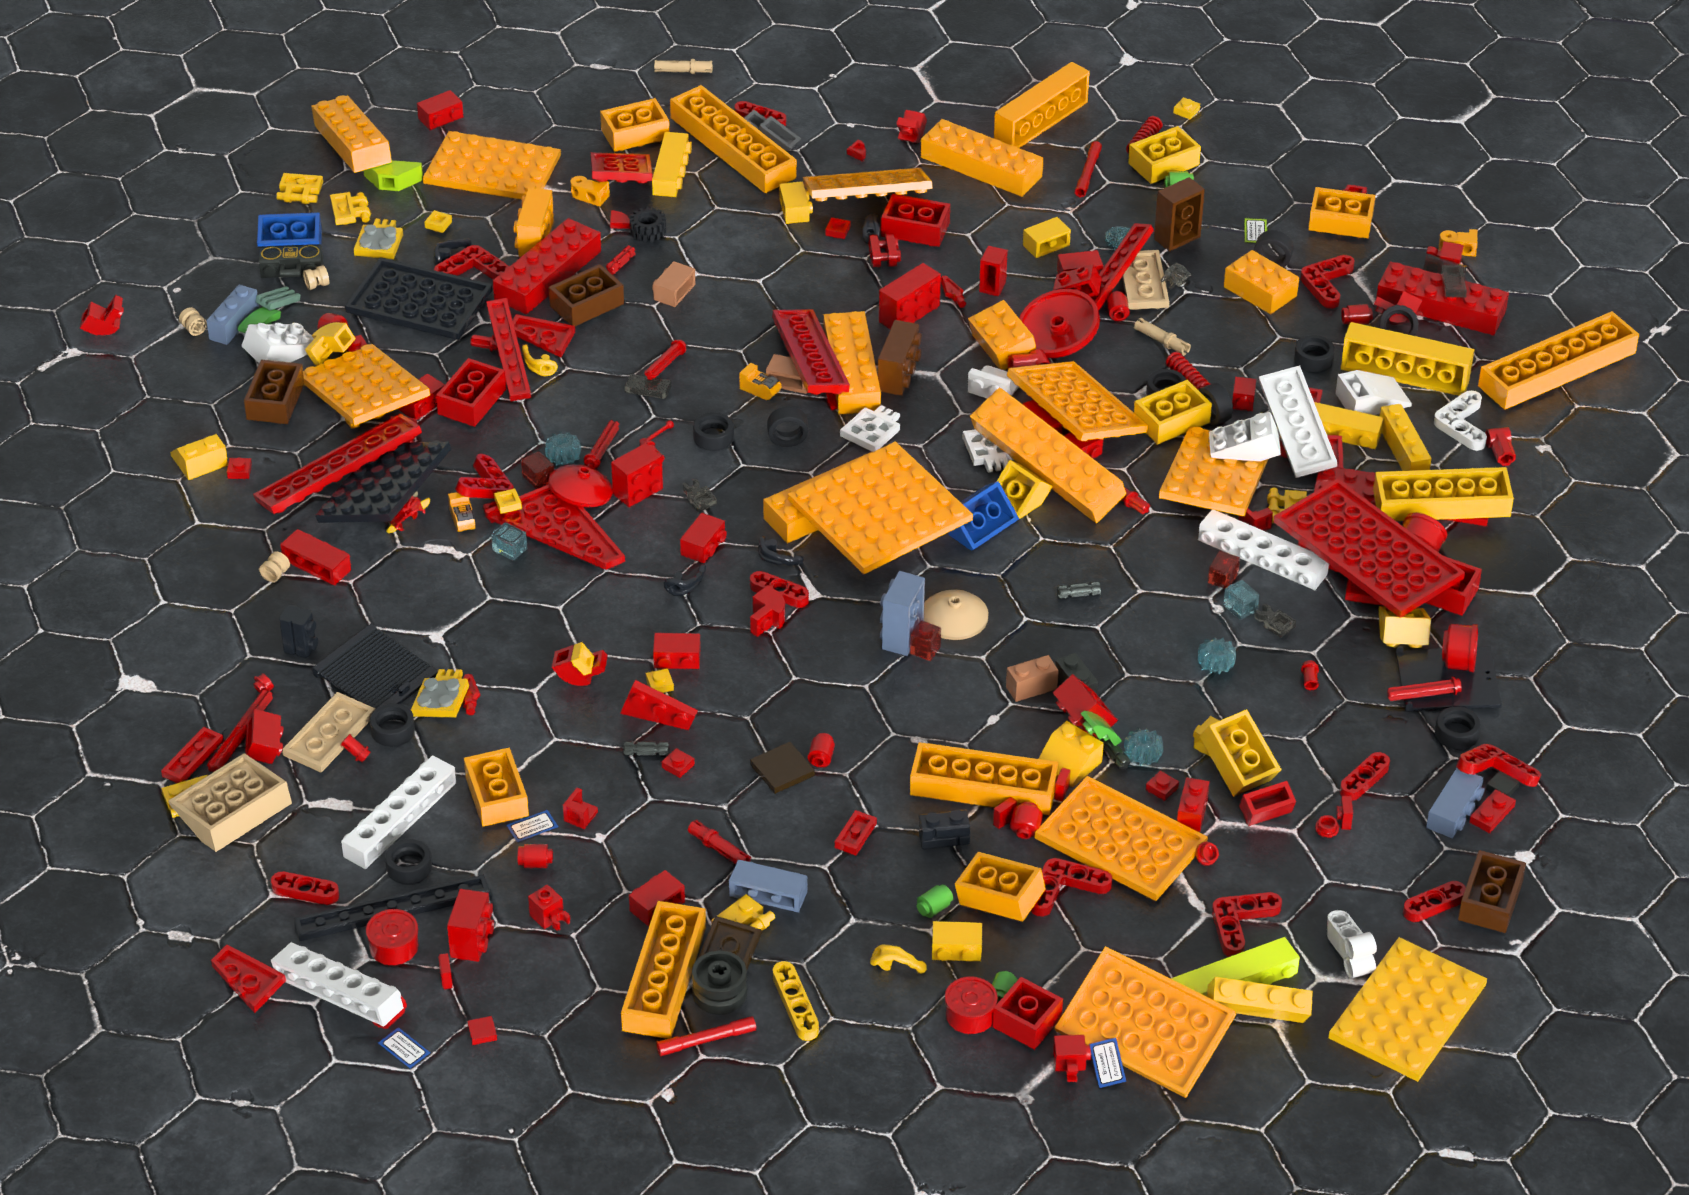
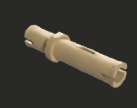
[654,59,713,74]
[1134,318,1191,356]

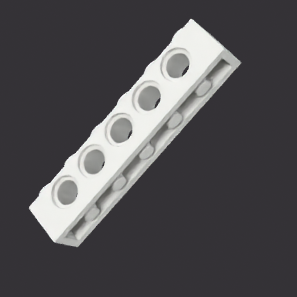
[1198,510,1329,590]
[341,755,456,869]
[271,942,404,1027]

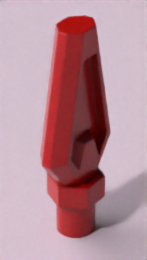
[941,275,966,308]
[462,674,480,715]

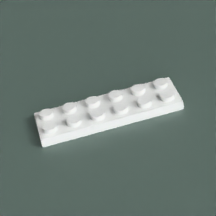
[1259,365,1337,478]

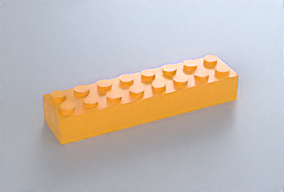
[670,85,796,193]
[1478,311,1639,410]
[970,387,1126,524]

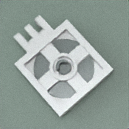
[840,405,900,452]
[962,429,1014,473]

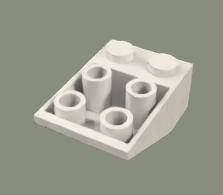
[242,323,314,363]
[1336,370,1412,415]
[1209,412,1281,461]

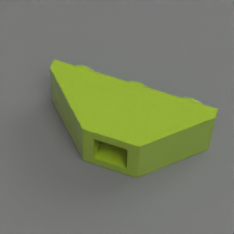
[364,160,423,191]

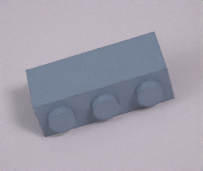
[207,284,259,345]
[1426,768,1485,839]
[729,860,807,913]

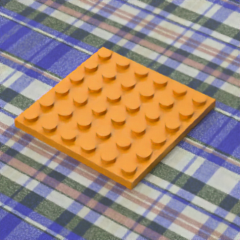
[788,441,973,574]

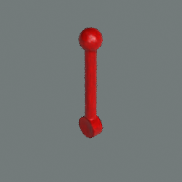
[639,420,674,444]

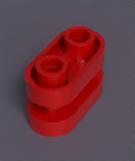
[868,234,901,268]

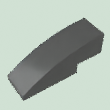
[744,110,801,151]

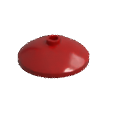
[548,464,613,507]

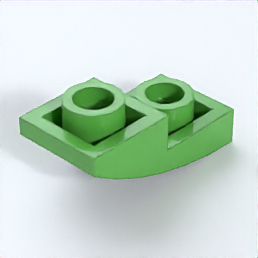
[238,307,281,333]
[1081,711,1122,746]

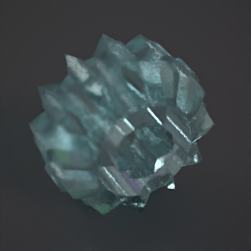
[544,431,581,466]
[1197,637,1236,675]
[1124,728,1164,766]

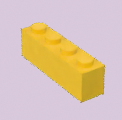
[652,132,692,197]
[1314,402,1384,449]
[1380,404,1432,471]
[1207,977,1313,1023]

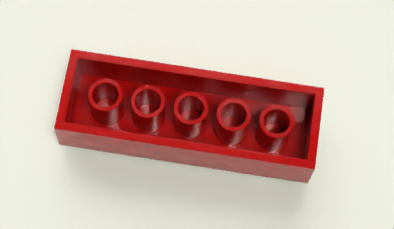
[493,218,601,315]
[1376,261,1509,336]

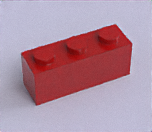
[280,529,351,586]

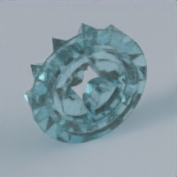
[1105,226,1130,249]

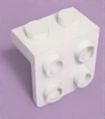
[968,366,1019,399]

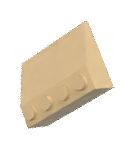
[168,753,292,852]

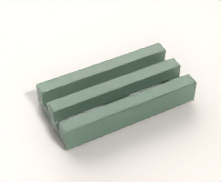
[256,286,300,310]

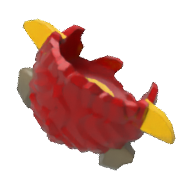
[386,491,430,533]

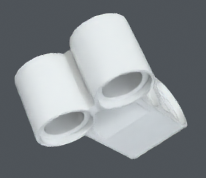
[1327,910,1376,979]

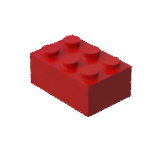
[881,193,950,247]
[879,263,941,330]
[436,358,506,427]

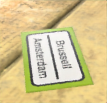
[1245,218,1267,243]

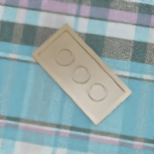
[1122,250,1169,310]
[282,692,375,773]

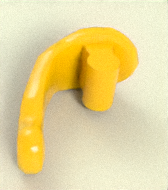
[522,344,558,377]
[870,944,927,974]

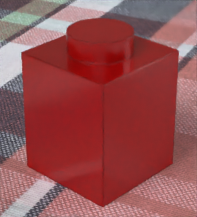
[1232,377,1257,411]

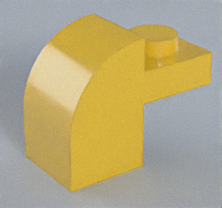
[305,322,356,365]

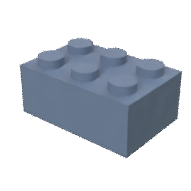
[880,571,925,656]

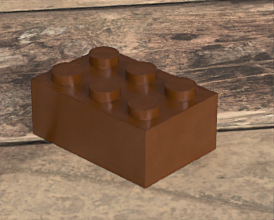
[1154,177,1205,251]
[549,264,624,326]
[878,320,922,396]
[244,359,304,424]
[1458,850,1526,933]

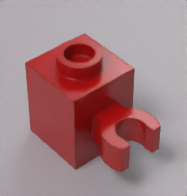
[1425,242,1464,275]
[528,884,570,930]
[1053,1035,1091,1082]

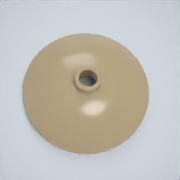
[924,590,988,640]

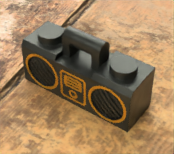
[259,244,323,278]

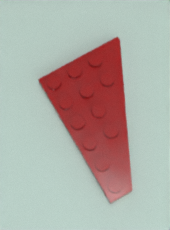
[485,485,625,570]

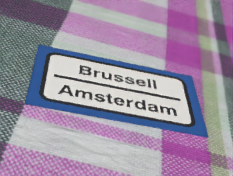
[507,810,558,842]
[378,1027,430,1068]
[1089,1038,1126,1088]

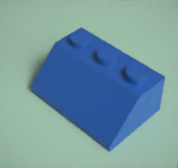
[257,213,322,247]
[948,481,1019,550]

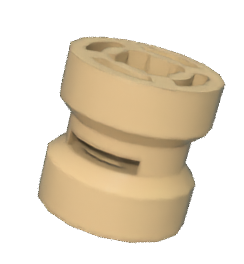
[303,265,329,290]
[179,307,207,336]
[259,552,290,582]

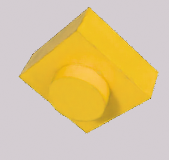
[1173,97,1200,119]
[425,210,452,233]
[494,489,522,514]
[571,642,594,676]
[646,669,674,693]

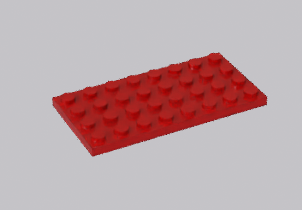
[1274,479,1465,618]

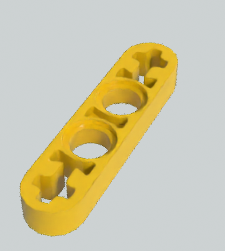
[773,961,819,1041]

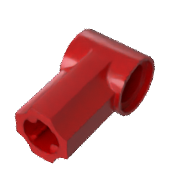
[1007,349,1050,369]
[1485,427,1516,466]

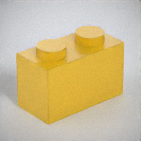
[779,182,813,224]
[1023,217,1071,258]
[932,921,982,962]

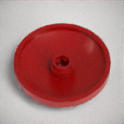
[1019,289,1100,358]

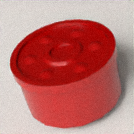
[1402,513,1447,552]
[1442,624,1478,672]
[366,909,419,965]
[945,977,998,1034]

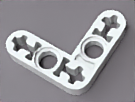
[1434,390,1487,451]

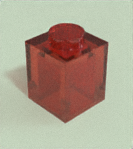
[521,451,554,489]
[1208,550,1240,590]
[910,620,941,661]

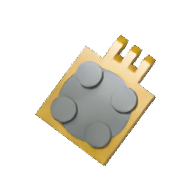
[354,218,403,259]
[411,669,469,717]

